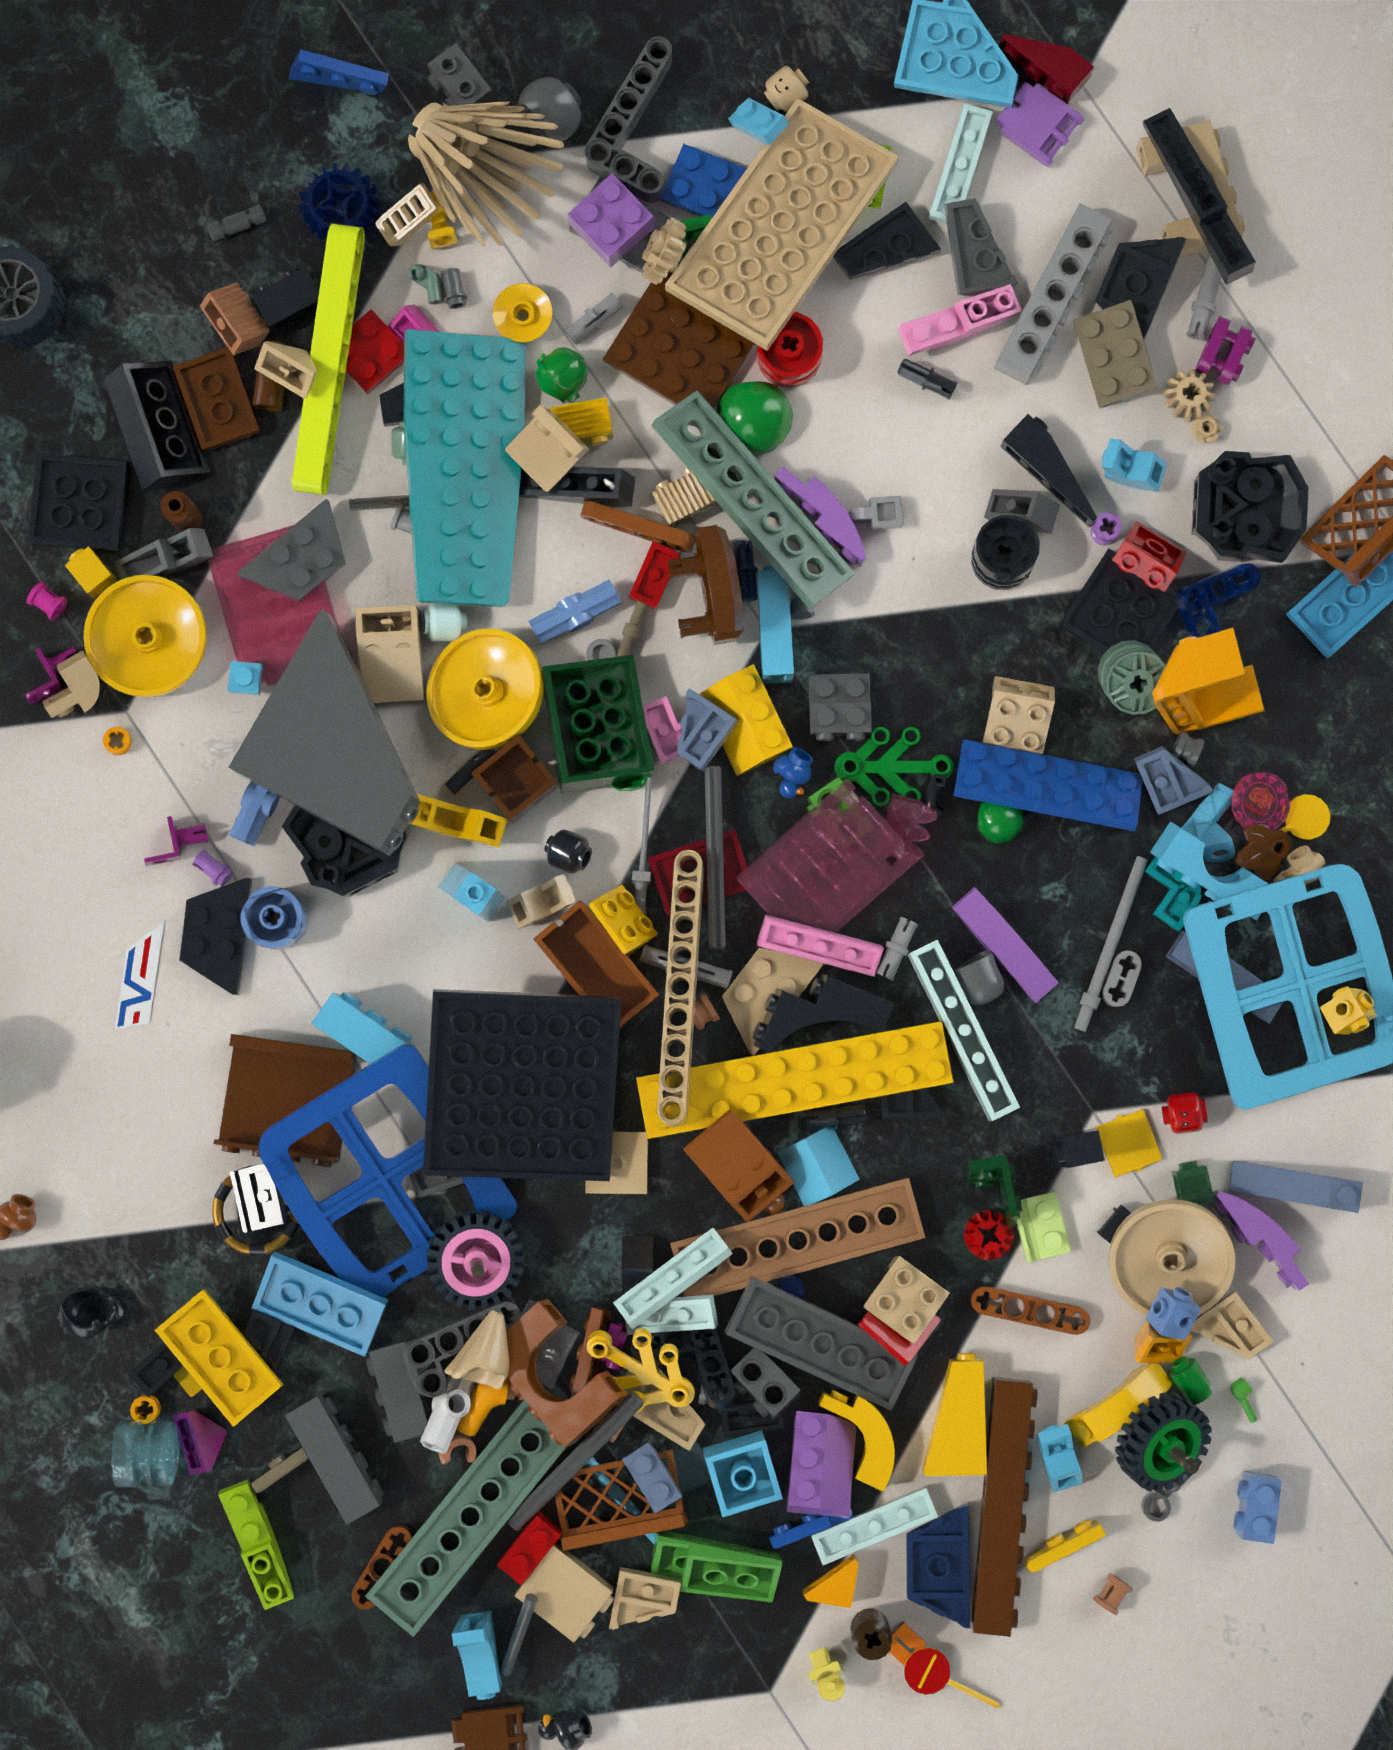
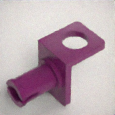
[25,646,77,705]
[144,816,208,866]

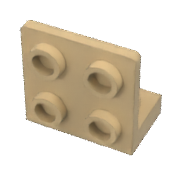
[505,405,590,492]
[983,676,1055,754]
[864,1256,950,1343]

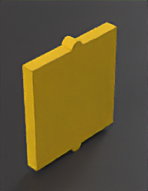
[1095,1109,1163,1177]

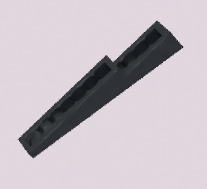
[1143,108,1256,285]

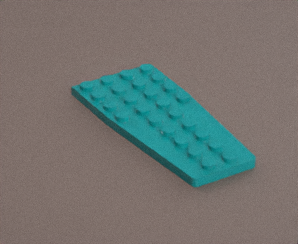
[404,329,526,608]

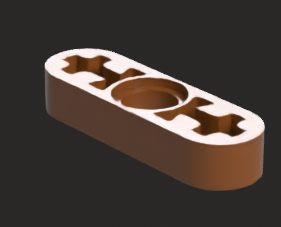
[352,1524,413,1610]

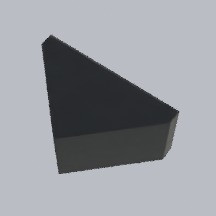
[621,1235,654,1295]

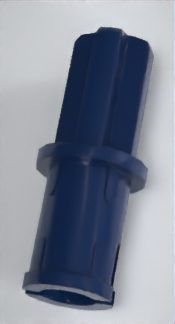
[733,540,758,602]

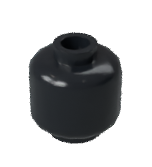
[544,829,592,873]

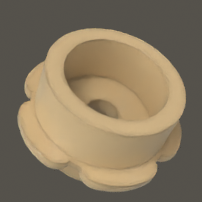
[1191,414,1222,443]

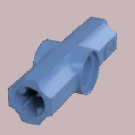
[529,580,622,645]
[229,782,280,846]

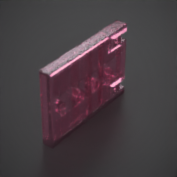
[208,525,339,686]
[736,778,920,933]

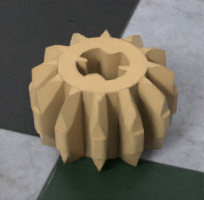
[1163,369,1216,422]

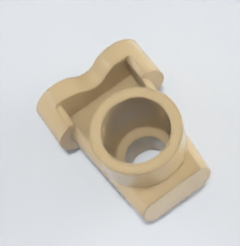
[1273,846,1326,886]

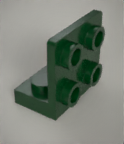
[966,1155,1022,1229]

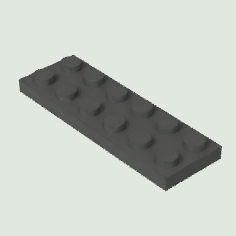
[724,1276,918,1410]

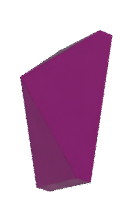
[172,1410,227,1475]

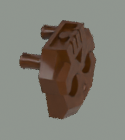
[667,525,744,645]

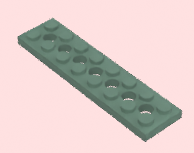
[651,391,855,610]
[365,1399,566,1637]

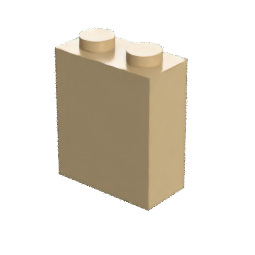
[515,1542,614,1643]

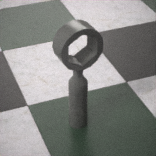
[1141,1474,1189,1522]

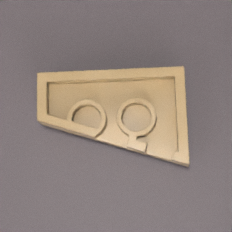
[616,1366,705,1451]

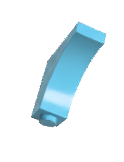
[452,1610,502,1700]

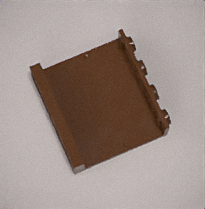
[213,1034,356,1167]

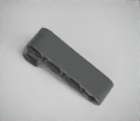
[402,1302,520,1398]

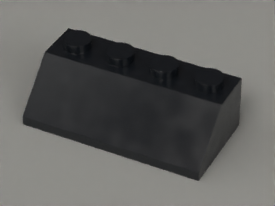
[104,361,210,491]

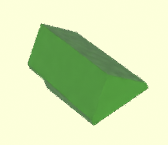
[650,1530,782,1602]

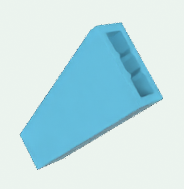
[757,566,794,684]
[438,863,506,922]

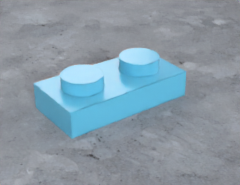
[728,98,789,146]

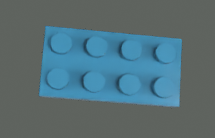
[1286,547,1393,659]
[252,1251,388,1357]

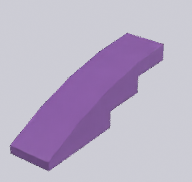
[951,887,1058,1003]

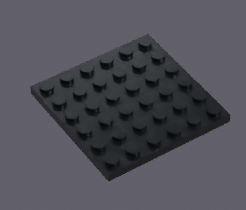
[423,989,621,1181]

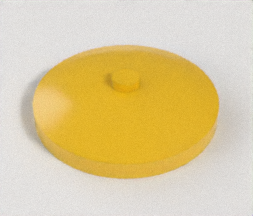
[84,575,208,698]
[426,629,544,750]

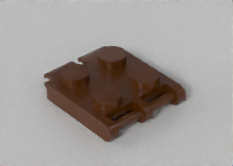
[451,1704,528,1750]

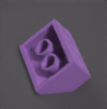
[787,1411,856,1518]

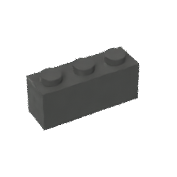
[366,1339,430,1443]

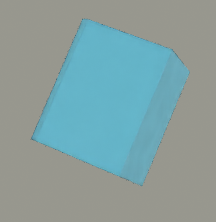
[777,1126,860,1206]

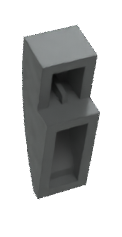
[115,528,213,580]

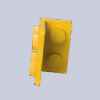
[589,885,658,956]

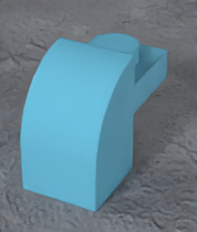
[1102,438,1167,492]
[1036,1424,1083,1493]

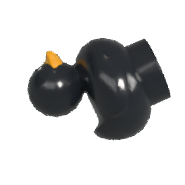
[538,1711,592,1750]

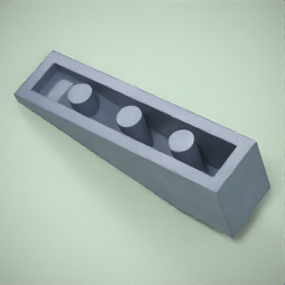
[1165,930,1284,1024]
[1228,1161,1363,1213]

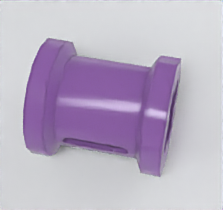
[1090,513,1122,546]

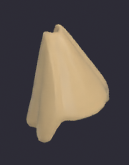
[444,1310,509,1389]

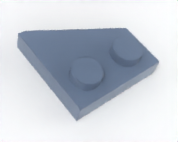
[676,688,738,771]
[1134,746,1213,815]

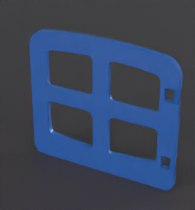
[259,1044,517,1297]

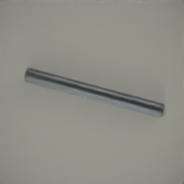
[705,766,726,949]
[507,1392,644,1531]

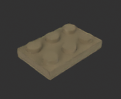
[1073,300,1158,408]

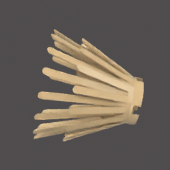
[408,102,564,246]

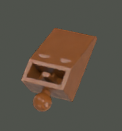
[683,1108,795,1223]

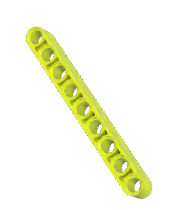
[292,224,365,495]

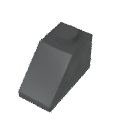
[984,489,1060,534]

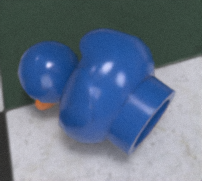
[773,747,813,799]

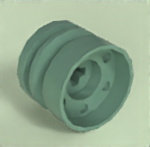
[1098,640,1166,715]

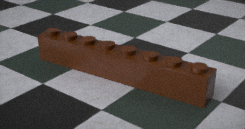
[970,1377,1038,1637]

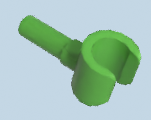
[1230,1378,1257,1423]

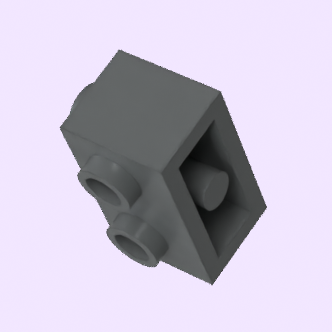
[427,43,494,106]

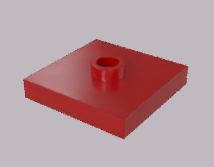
[858,1311,941,1366]

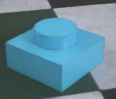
[228,661,263,696]

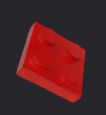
[346,309,404,395]

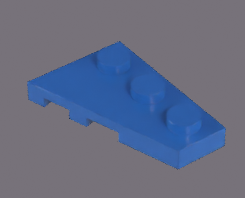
[289,49,389,95]

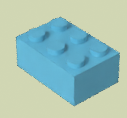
[311,991,416,1064]

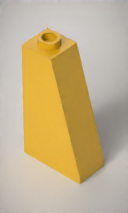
[922,1353,987,1476]

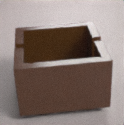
[471,735,559,824]

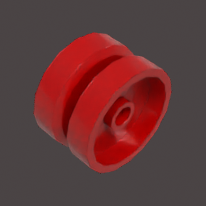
[757,312,823,388]

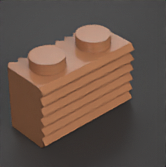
[200,283,270,356]

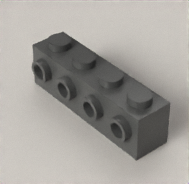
[285,1393,384,1525]

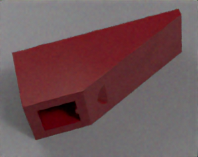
[999,34,1094,104]

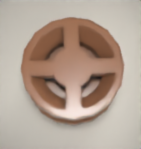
[694,993,720,1031]

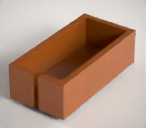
[533,900,660,1029]

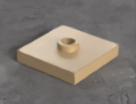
[585,1132,648,1194]

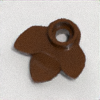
[1234,823,1292,881]

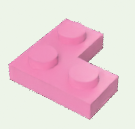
[643,696,682,765]

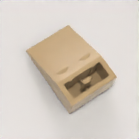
[355,605,424,704]

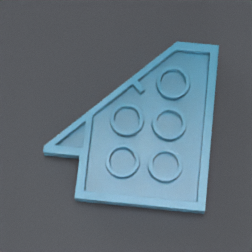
[894,0,1018,108]

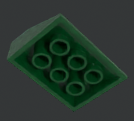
[542,655,654,793]

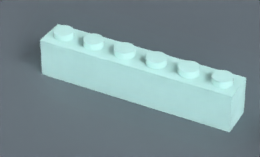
[908,940,1020,1121]

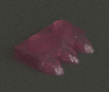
[875,794,937,861]

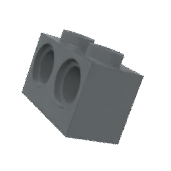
[730,1348,801,1420]

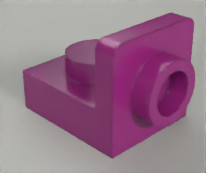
[600,1321,627,1371]

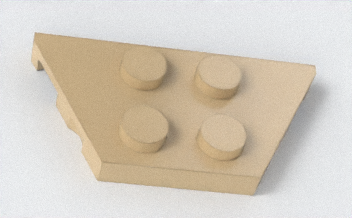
[722,948,824,1056]

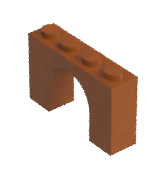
[506,1299,628,1448]

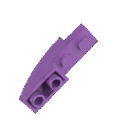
[775,467,866,567]
[1211,1190,1309,1291]

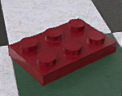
[648,829,754,917]

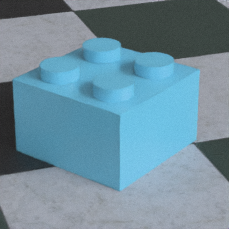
[703,1430,783,1517]

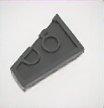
[944,198,1018,295]

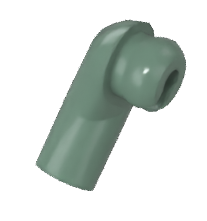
[409,264,443,305]

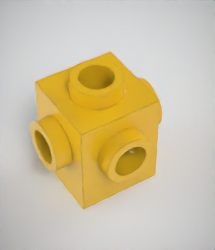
[1320,987,1377,1035]

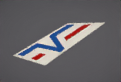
[114,920,165,1031]

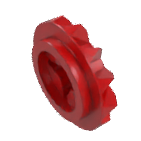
[964,1210,1014,1260]

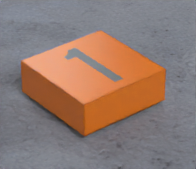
[889,1621,927,1666]

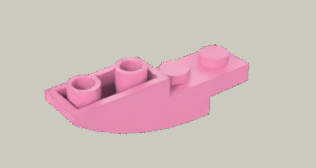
[897,284,1022,356]

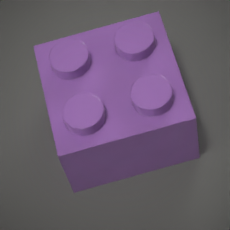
[568,173,655,268]

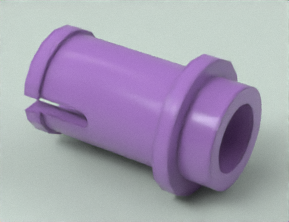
[192,850,233,887]

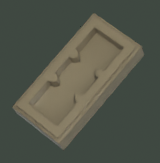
[251,1447,309,1493]

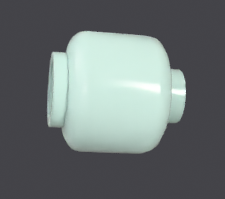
[421,603,467,641]

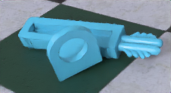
[1181,783,1236,863]

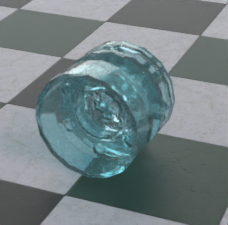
[112,1421,180,1488]

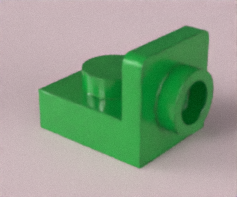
[680,214,712,259]

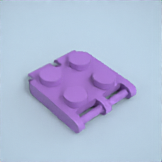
[996,82,1085,167]

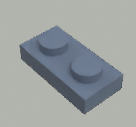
[622,1442,683,1514]

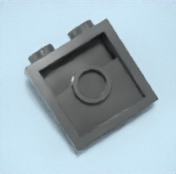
[808,673,872,741]

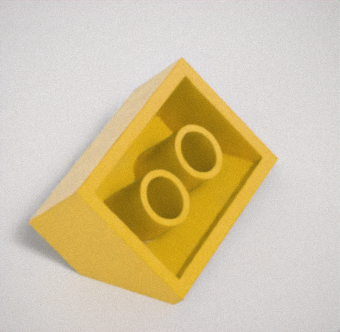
[699,664,793,776]

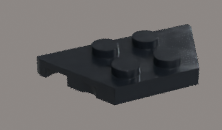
[1095,237,1187,341]
[179,878,252,995]

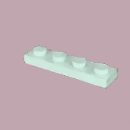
[928,103,993,224]
[613,1228,733,1329]
[811,1486,938,1565]

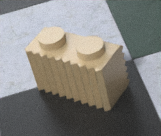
[652,468,718,527]

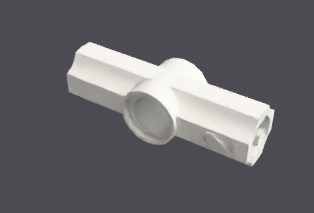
[420,1375,476,1454]

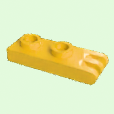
[1024,1519,1106,1572]

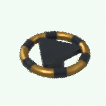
[212,1165,300,1256]

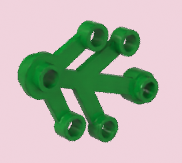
[835,727,954,807]

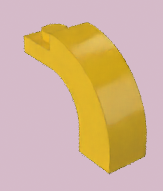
[408,793,508,848]
[1064,1363,1173,1448]
[819,1389,895,1492]

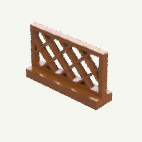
[1300,455,1393,587]
[555,1450,689,1551]

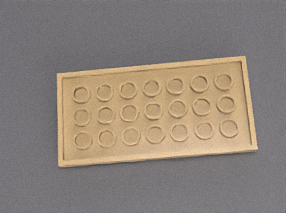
[665,99,899,351]

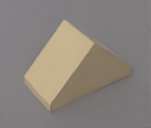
[254,341,317,399]

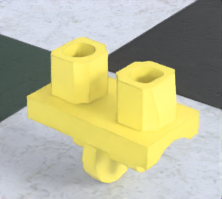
[808,1647,845,1702]

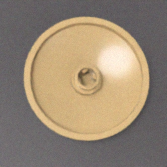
[1109,1199,1235,1315]

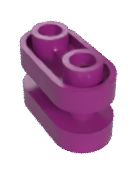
[1195,316,1256,385]

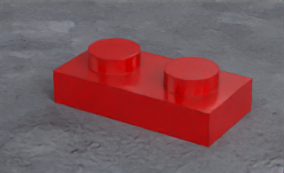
[629,541,681,610]

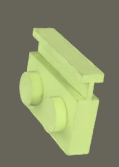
[1016,1191,1071,1263]

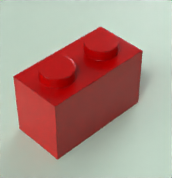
[497,1511,562,1585]

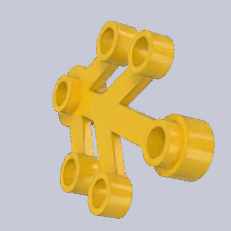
[587,1328,695,1413]

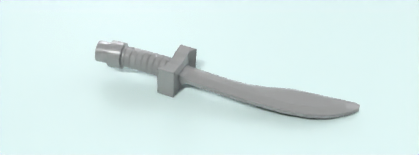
[632,777,651,916]

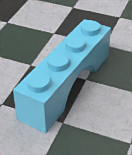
[1150,821,1268,920]

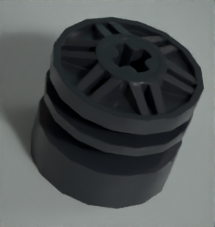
[971,515,1040,590]

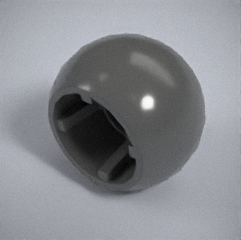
[518,76,582,142]

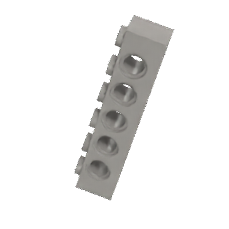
[994,203,1113,385]

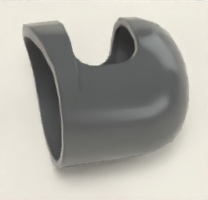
[953,950,1004,1006]

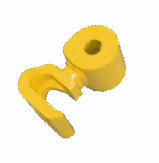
[422,189,458,249]

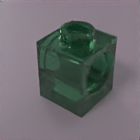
[1171,1160,1215,1205]

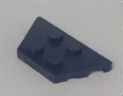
[906,1504,970,1628]

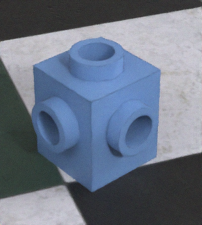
[1146,1287,1201,1340]

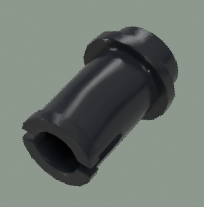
[1097,1204,1131,1244]

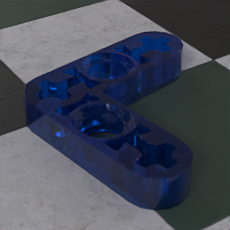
[1177,563,1261,638]

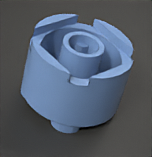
[241,886,308,950]

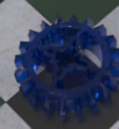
[298,163,380,241]

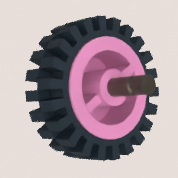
[427,1209,524,1310]

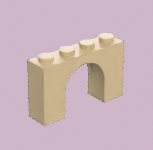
[1136,120,1245,258]

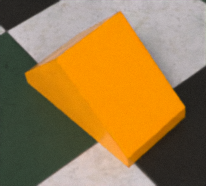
[1135,1320,1192,1363]
[803,1554,859,1608]

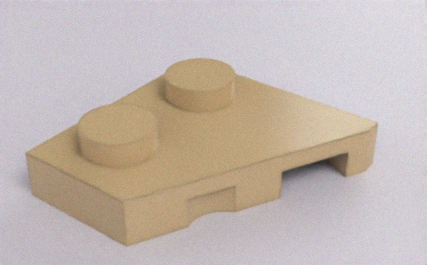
[1190,1290,1274,1360]
[609,1567,682,1630]

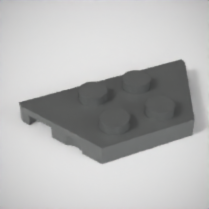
[237,498,346,603]

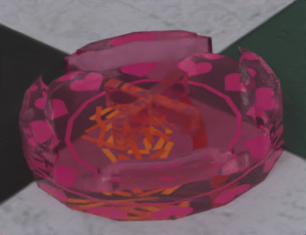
[1231,772,1290,830]

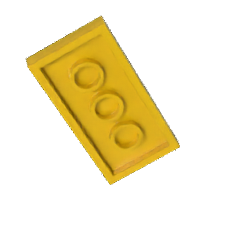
[154,1289,283,1427]

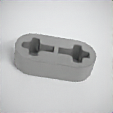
[1102,950,1142,1007]

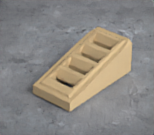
[375,183,439,246]

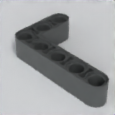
[585,36,672,203]

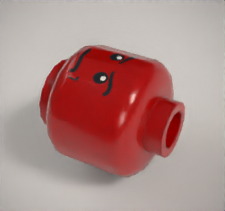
[1161,1092,1208,1134]

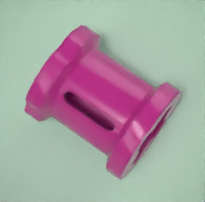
[26,581,68,621]

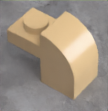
[42,650,100,718]
[507,874,576,930]

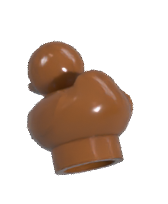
[0,1194,37,1240]

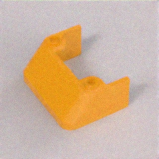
[1152,628,1265,734]

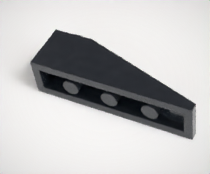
[1000,414,1097,527]
[519,467,635,507]

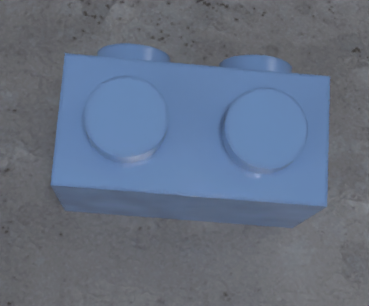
[1233,1471,1282,1544]

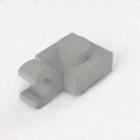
[848,496,903,530]

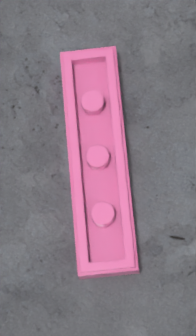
[757,914,884,977]

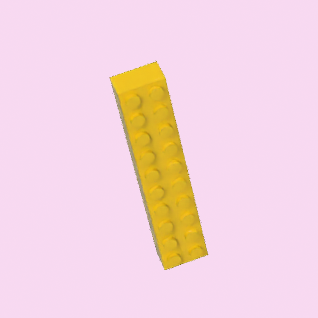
[636,1021,953,1139]

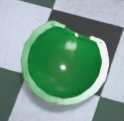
[716,381,793,456]

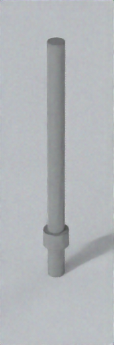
[1074,856,1148,1032]

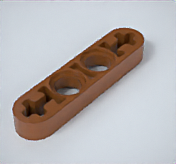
[580,501,696,552]
[970,1286,1090,1335]

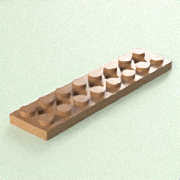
[670,1178,925,1297]

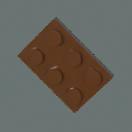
[173,347,261,453]

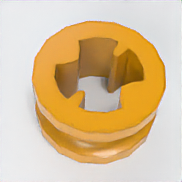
[103,727,132,756]
[130,1395,161,1424]

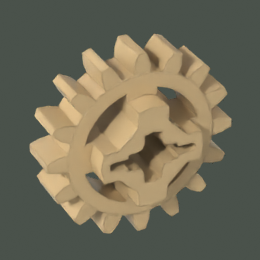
[642,217,686,285]

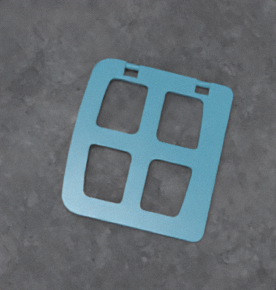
[1183,864,1393,1110]

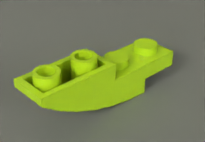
[218,1479,294,1610]

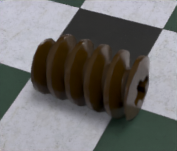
[850,1608,892,1660]

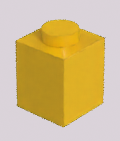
[65,546,117,598]

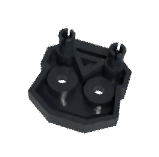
[1191,451,1309,563]
[282,805,409,897]

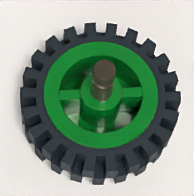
[1115,1392,1212,1492]

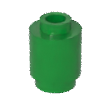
[1168,1356,1212,1405]

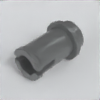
[440,268,468,309]

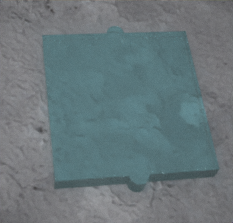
[656,1439,711,1495]

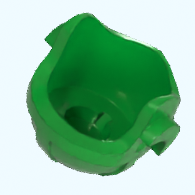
[535,347,587,404]

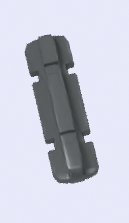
[207,205,266,241]

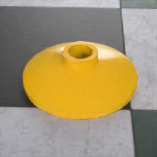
[492,283,553,343]

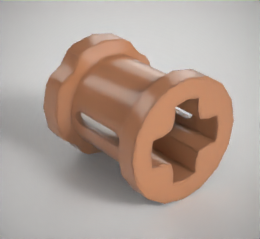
[1093,1573,1133,1616]

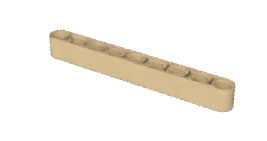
[657,850,704,1127]

